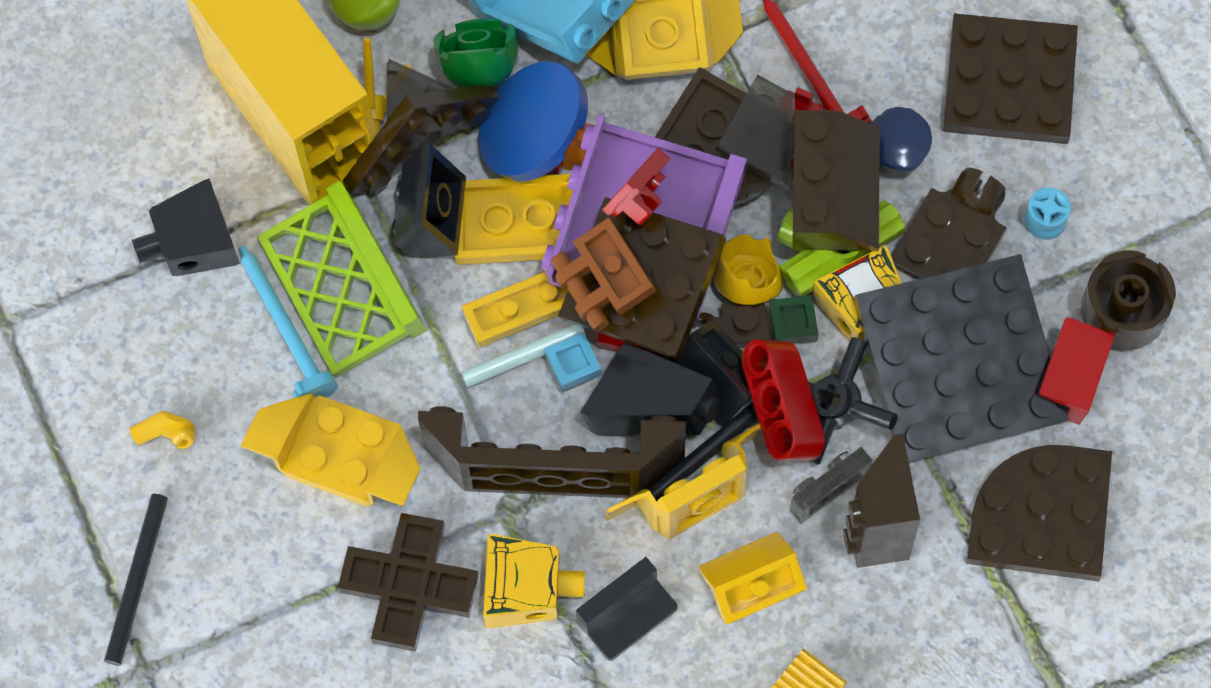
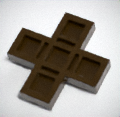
[338,513,479,652]

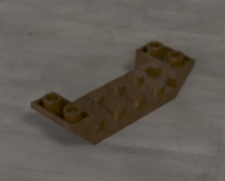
[418,406,686,498]

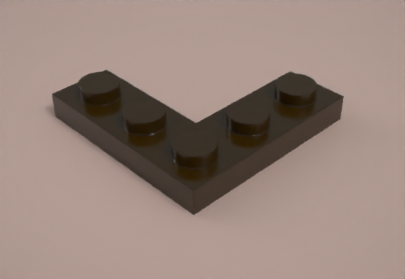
[342,85,499,193]

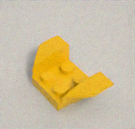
[586,0,743,80]
[241,393,420,507]
[605,424,761,540]

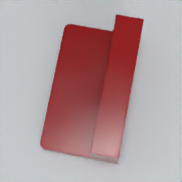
[1039,317,1115,425]

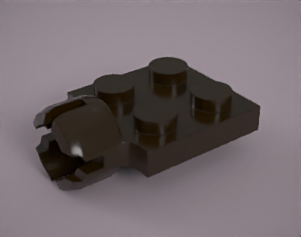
[891,167,1007,279]

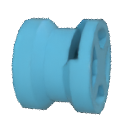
[1025,188,1071,240]

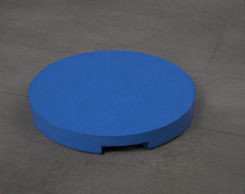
[479,61,588,182]

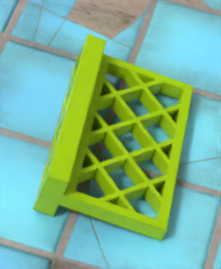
[257,180,428,378]

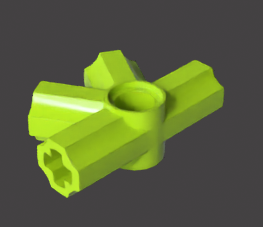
[776,200,906,296]

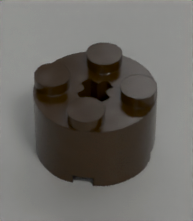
[1081,250,1176,350]

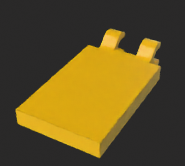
[455,174,573,265]

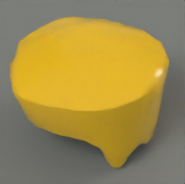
[714,234,783,305]

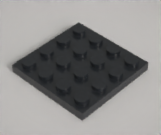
[853,254,1068,463]

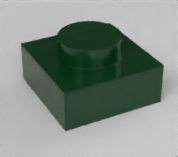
[769,295,819,344]

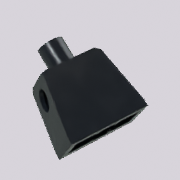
[132,178,240,276]

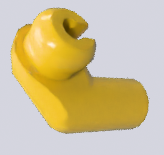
[130,411,196,449]

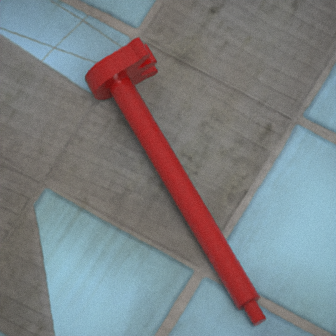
[762,0,872,123]

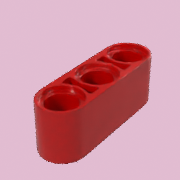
[742,339,825,460]

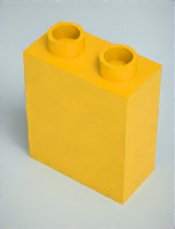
[186,0,377,205]

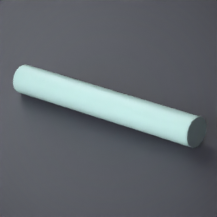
[461,324,585,388]

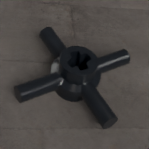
[808,337,898,465]

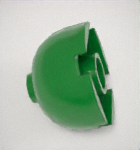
[433,19,518,89]

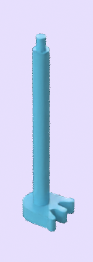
[238,245,338,398]

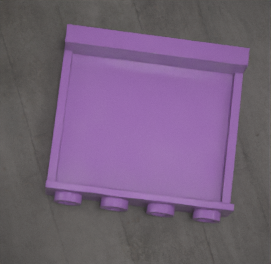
[541,114,747,329]

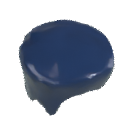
[871,107,932,173]

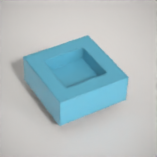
[544,332,602,392]

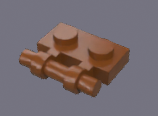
[551,217,657,332]

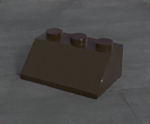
[792,110,880,251]
[843,434,920,568]

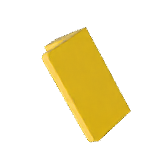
[699,532,807,625]

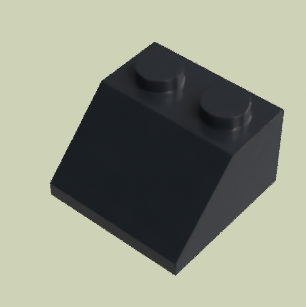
[392,144,466,258]

